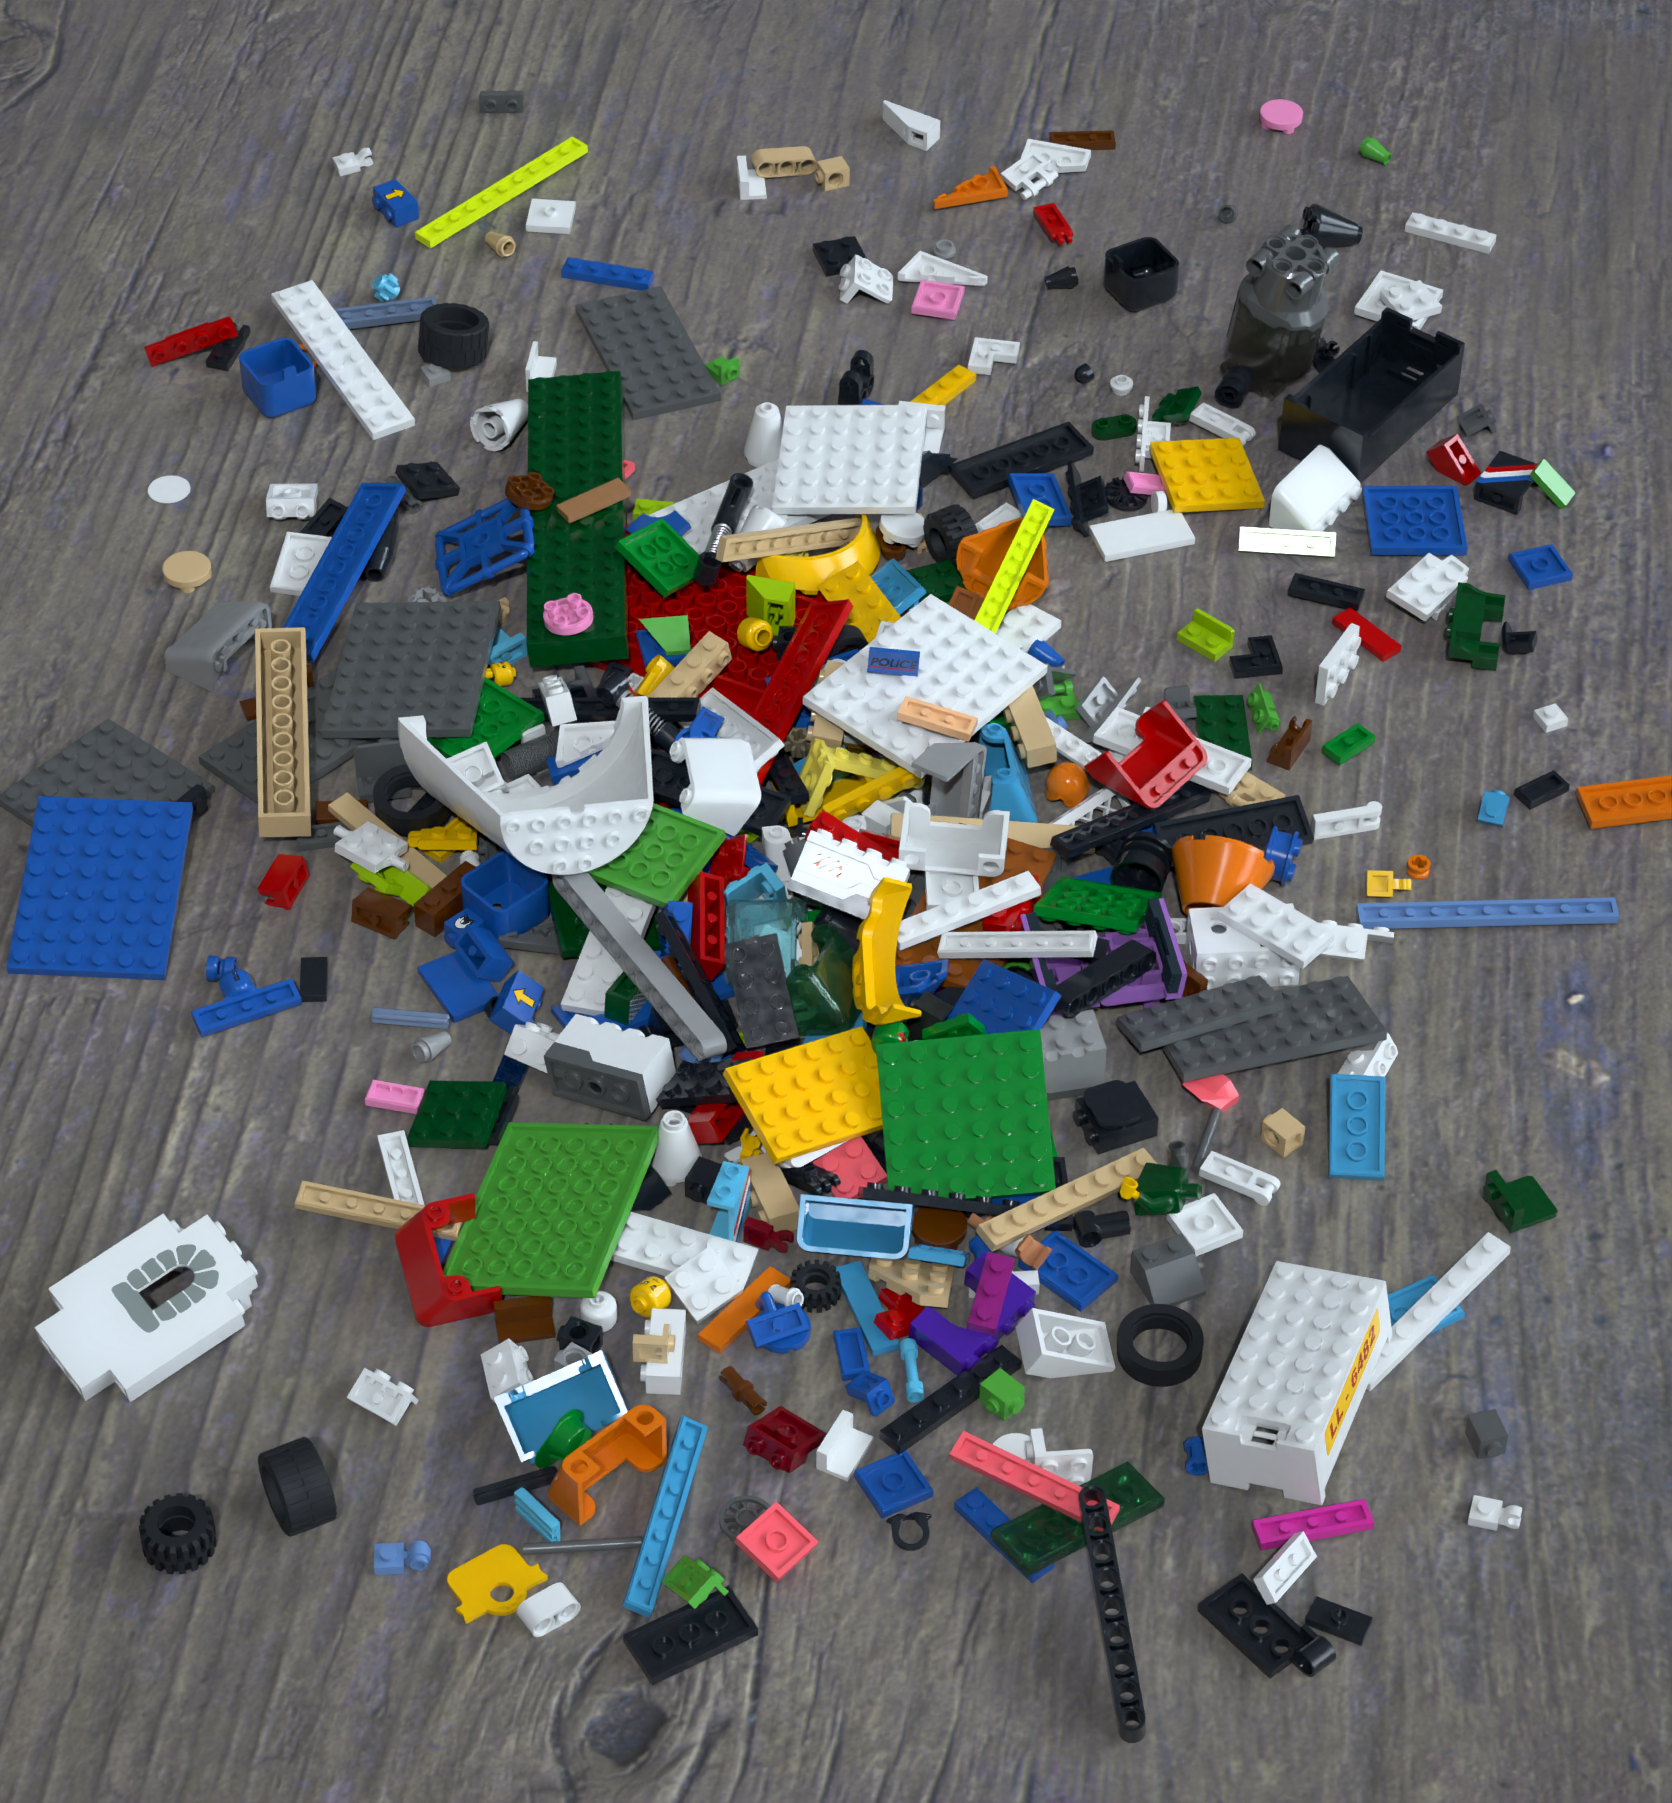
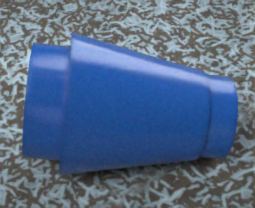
[1028,639,1065,667]

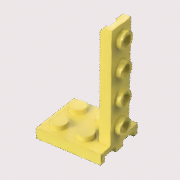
[799,738,925,817]

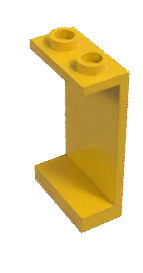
[771,774,874,827]

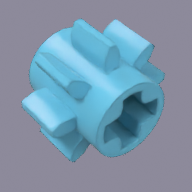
[372,273,400,302]

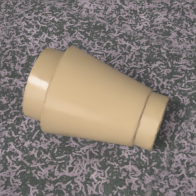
[485,231,516,257]

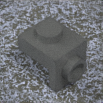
[1164,685,1197,722]

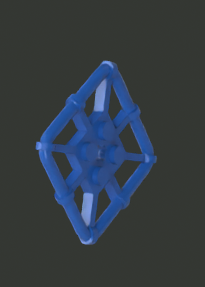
[435,498,535,596]

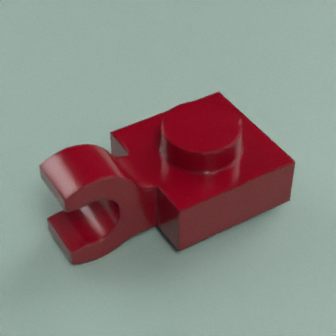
[743,1216,794,1253]

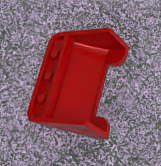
[1084,700,1208,810]

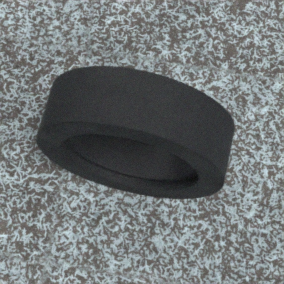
[373,764,451,835]
[1117,1304,1204,1387]

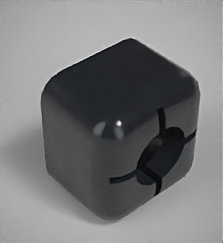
[1104,237,1179,312]

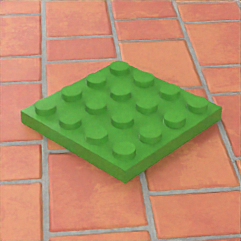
[587,803,726,908]

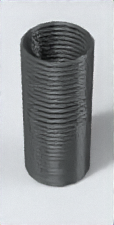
[501,728,560,781]

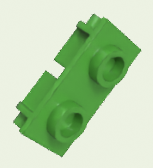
[1247,682,1281,734]

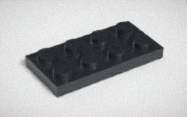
[656,1058,754,1108]
[623,1585,758,1685]

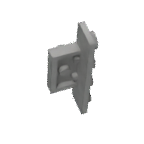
[1075,676,1141,744]

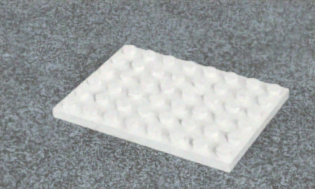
[803,594,1048,779]

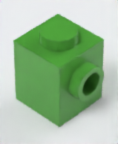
[979,1368,1025,1421]

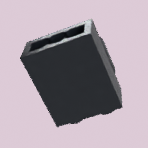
[1073,1080,1159,1155]

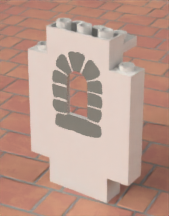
[34,1214,258,1402]

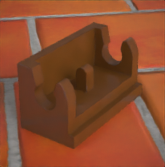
[1267,716,1312,771]
[351,887,412,940]

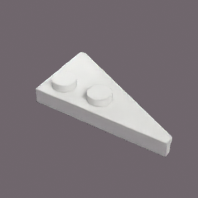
[898,251,987,286]
[556,721,615,768]

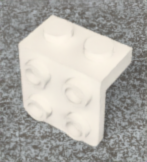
[839,255,893,304]
[504,1022,561,1074]
[1024,1428,1093,1488]

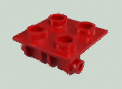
[710,834,751,890]

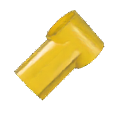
[634,654,675,697]

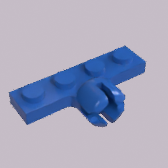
[191,969,302,1038]

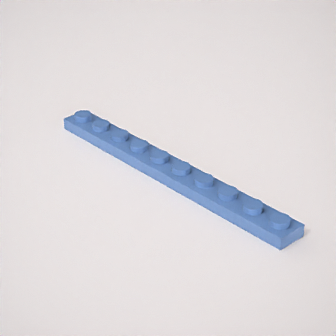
[1356,897,1619,929]

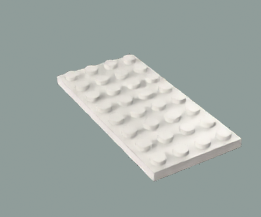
[648,459,830,563]

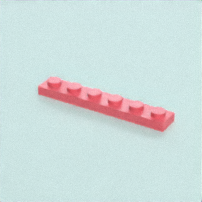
[949,1431,1120,1532]

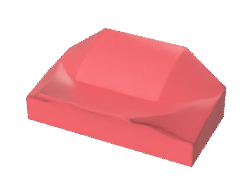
[1182,1074,1239,1113]

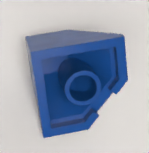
[895,959,949,1007]

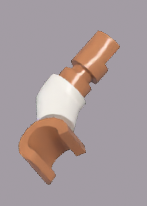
[967,1213,1053,1270]

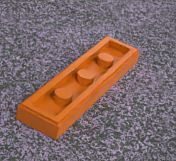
[698,1266,790,1354]

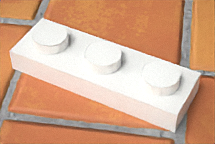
[1253,1531,1317,1605]

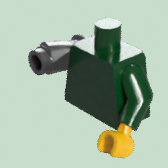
[1120,1141,1202,1215]

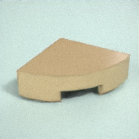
[498,597,510,626]

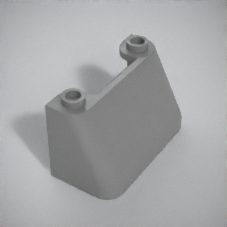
[164,601,272,692]

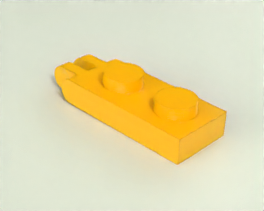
[407,827,478,850]

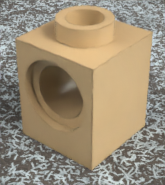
[815,156,850,191]
[1261,1108,1305,1158]

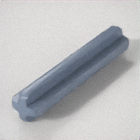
[371,1007,450,1029]

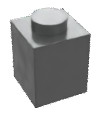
[1465,1409,1508,1459]

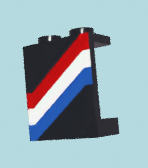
[1474,451,1539,515]

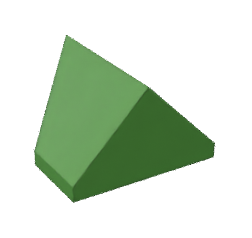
[639,615,691,656]

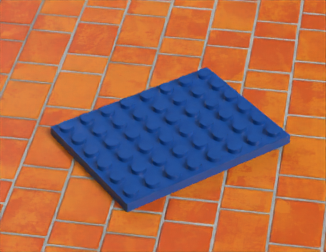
[7,796,193,980]

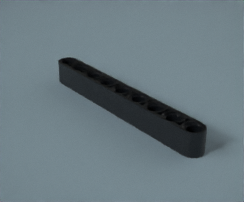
[1079,1485,1146,1743]

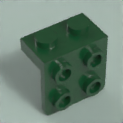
[1483,1170,1558,1233]

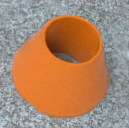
[1172,835,1275,916]

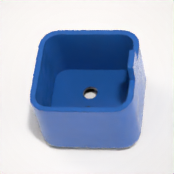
[239,338,316,418]
[461,851,550,940]

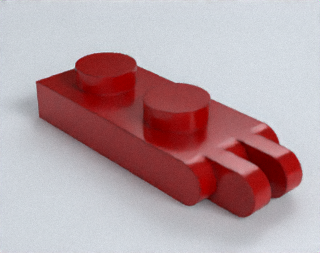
[1033,203,1073,246]

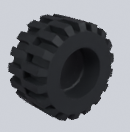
[923,504,978,568]
[139,1493,217,1575]

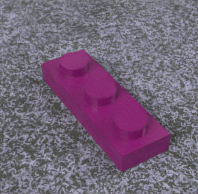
[967,1252,1015,1335]

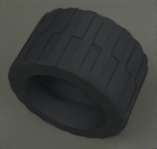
[418,303,489,369]
[258,1437,337,1537]

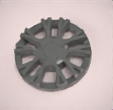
[719,1495,771,1542]

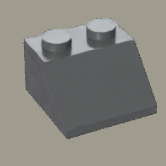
[1130,1234,1206,1306]

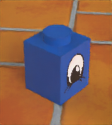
[444,907,485,950]

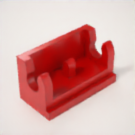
[257,854,310,910]

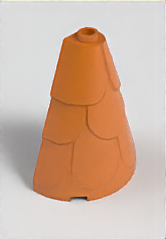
[956,517,1049,610]

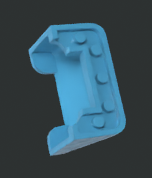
[978,723,1038,823]
[494,1350,628,1465]

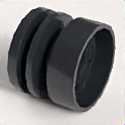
[1111,831,1173,893]

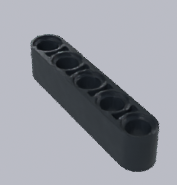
[1052,940,1157,1018]

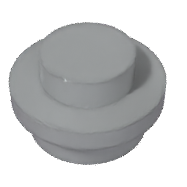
[934,239,956,260]

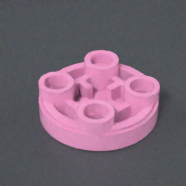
[1260,99,1303,134]
[543,593,593,635]

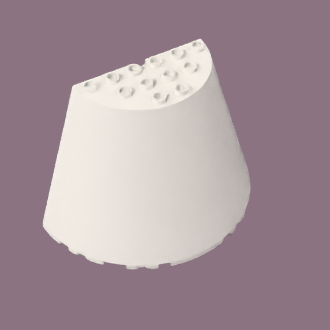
[398,696,654,875]

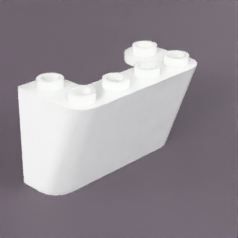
[899,802,1010,877]

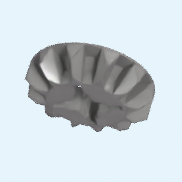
[408,585,447,602]

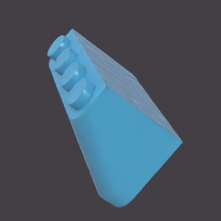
[797,1194,915,1259]

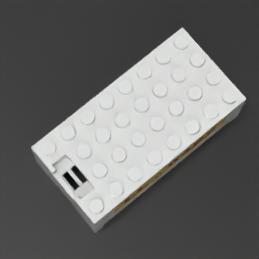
[1202,1261,1392,1505]

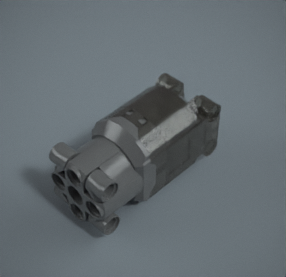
[1220,225,1340,401]

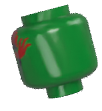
[871,1021,909,1054]

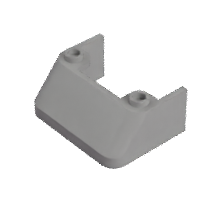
[911,742,987,819]

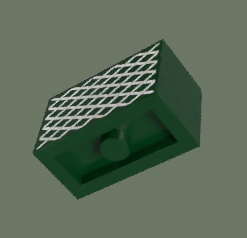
[604,971,647,1026]

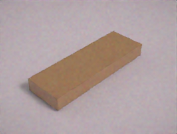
[556,478,631,524]

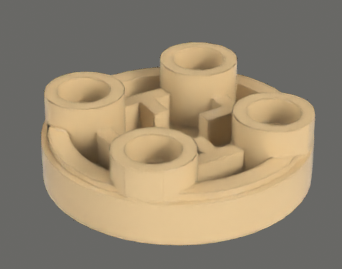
[162,551,212,593]

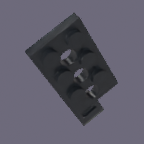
[1198,1573,1336,1679]

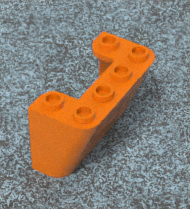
[547,1404,667,1526]

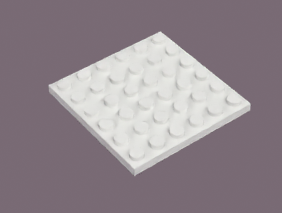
[772,405,927,514]

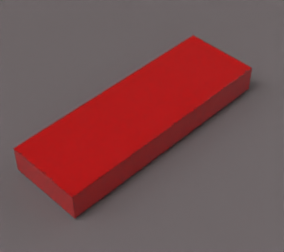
[1332,607,1401,662]

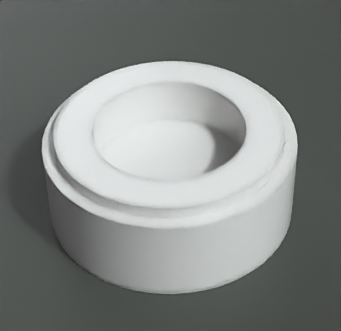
[1151,491,1167,513]

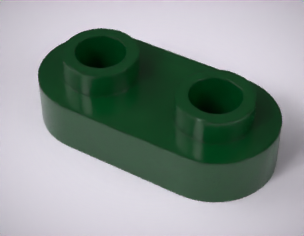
[1091,414,1137,441]

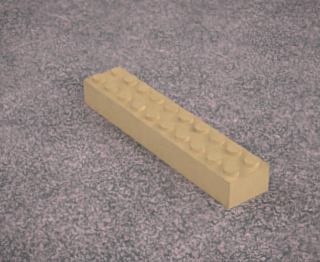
[255,627,311,838]

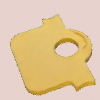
[447,1544,548,1624]

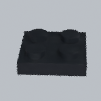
[813,236,867,277]
[395,461,460,499]

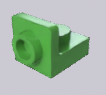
[705,356,740,385]

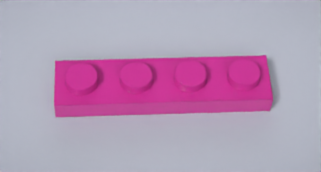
[1252,1499,1374,1551]

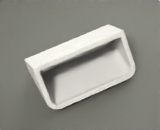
[1269,445,1362,532]

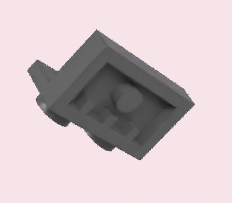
[479,90,523,113]

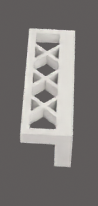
[1048,786,1131,825]

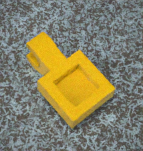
[1366,870,1411,897]
[740,1128,763,1165]

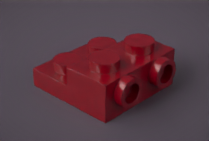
[743,1406,827,1473]

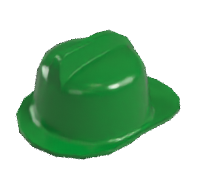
[534,1409,593,1468]

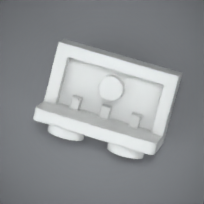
[481,1339,534,1403]

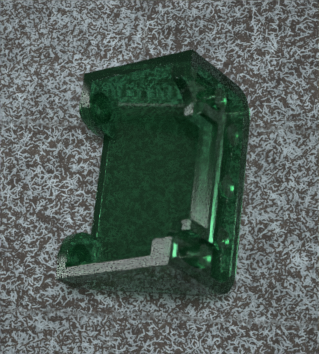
[786,924,862,1036]

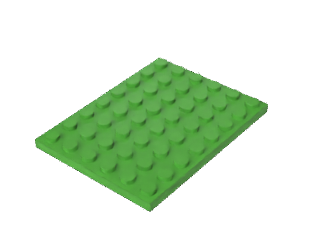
[443,1122,659,1298]

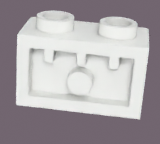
[347,1368,419,1426]

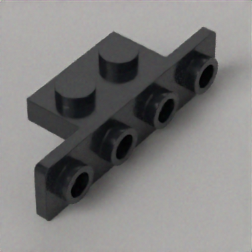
[1065,460,1109,538]

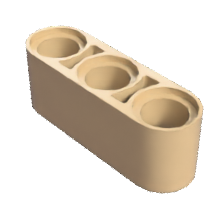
[751,146,817,178]

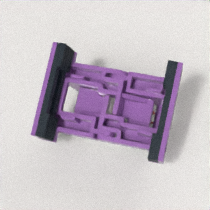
[1020,898,1187,1018]

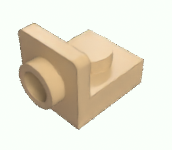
[633,1324,675,1364]

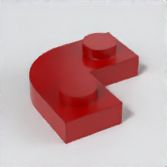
[873,1288,924,1340]

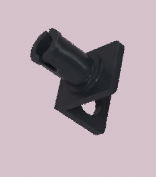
[1294,337,1340,373]

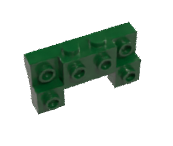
[1446,582,1506,671]

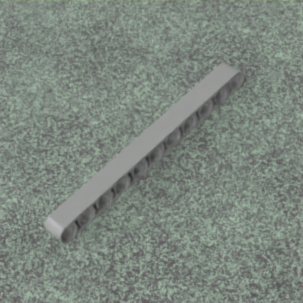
[552,872,727,1061]

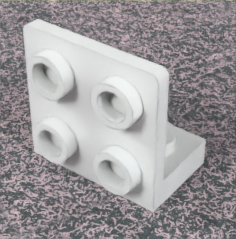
[898,401,945,453]

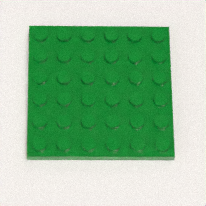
[876,1029,1056,1206]

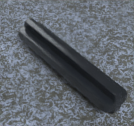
[473,1466,557,1505]

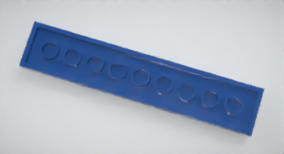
[283,483,406,662]

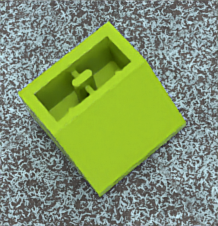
[746,575,795,636]

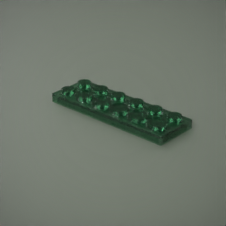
[990,1461,1165,1577]

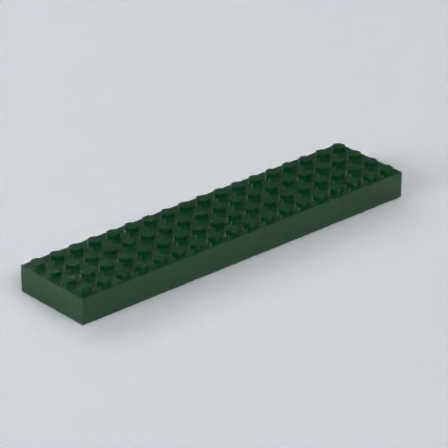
[526,371,629,667]

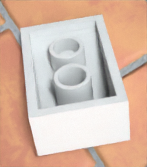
[1015,1308,1115,1378]

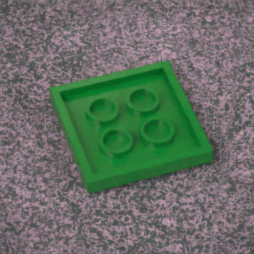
[614,518,699,597]

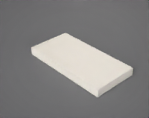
[1089,509,1195,562]

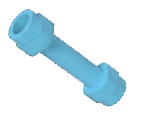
[899,1338,924,1403]

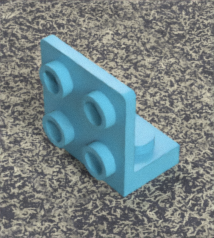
[723,862,788,915]

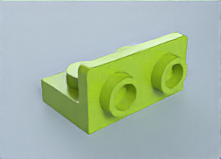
[1177,608,1235,662]

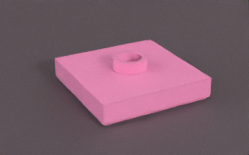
[911,280,965,320]

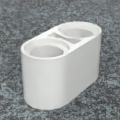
[516,1582,581,1637]

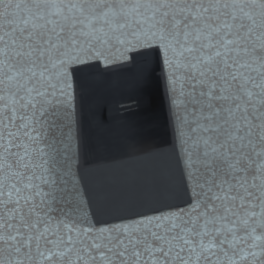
[1279,307,1465,484]

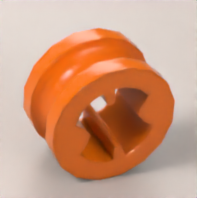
[1407,855,1431,880]

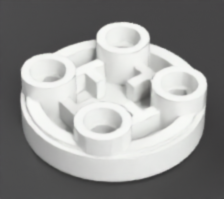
[879,513,925,547]

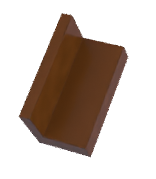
[493,1296,556,1344]

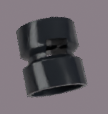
[1215,365,1254,409]

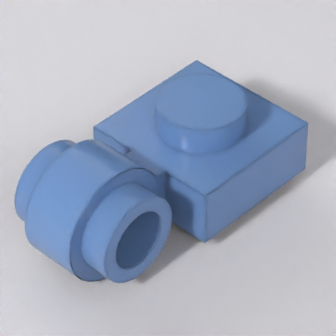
[374,1541,431,1575]

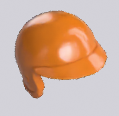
[1044,762,1090,808]

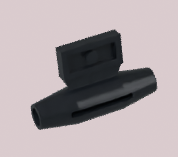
[365,508,399,582]

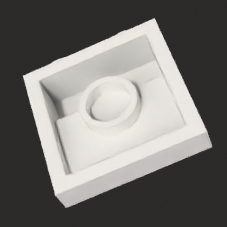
[266,484,318,520]
[447,742,508,793]

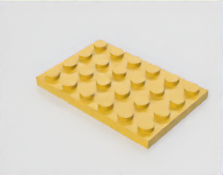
[723,1026,883,1164]

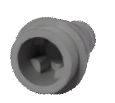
[411,1031,452,1063]

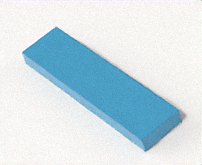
[836,1261,899,1357]

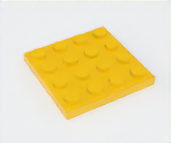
[1149,438,1265,513]

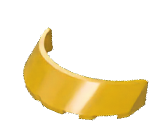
[755,514,880,595]
[852,877,921,1025]

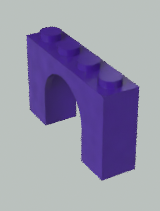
[909,1252,1036,1376]

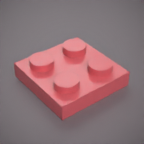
[813,1136,888,1199]
[734,1501,819,1583]

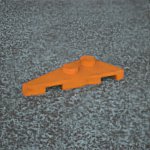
[933,165,1008,209]

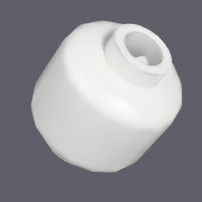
[580,1291,617,1332]

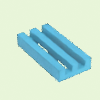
[514,1487,561,1542]

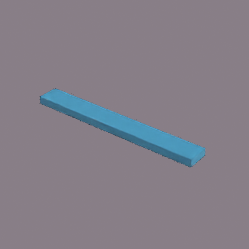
[622,1415,708,1618]

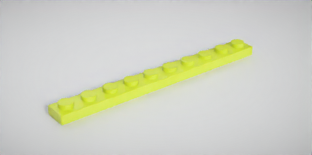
[415,136,588,248]
[974,499,1055,634]

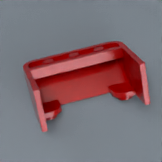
[395,1193,501,1327]

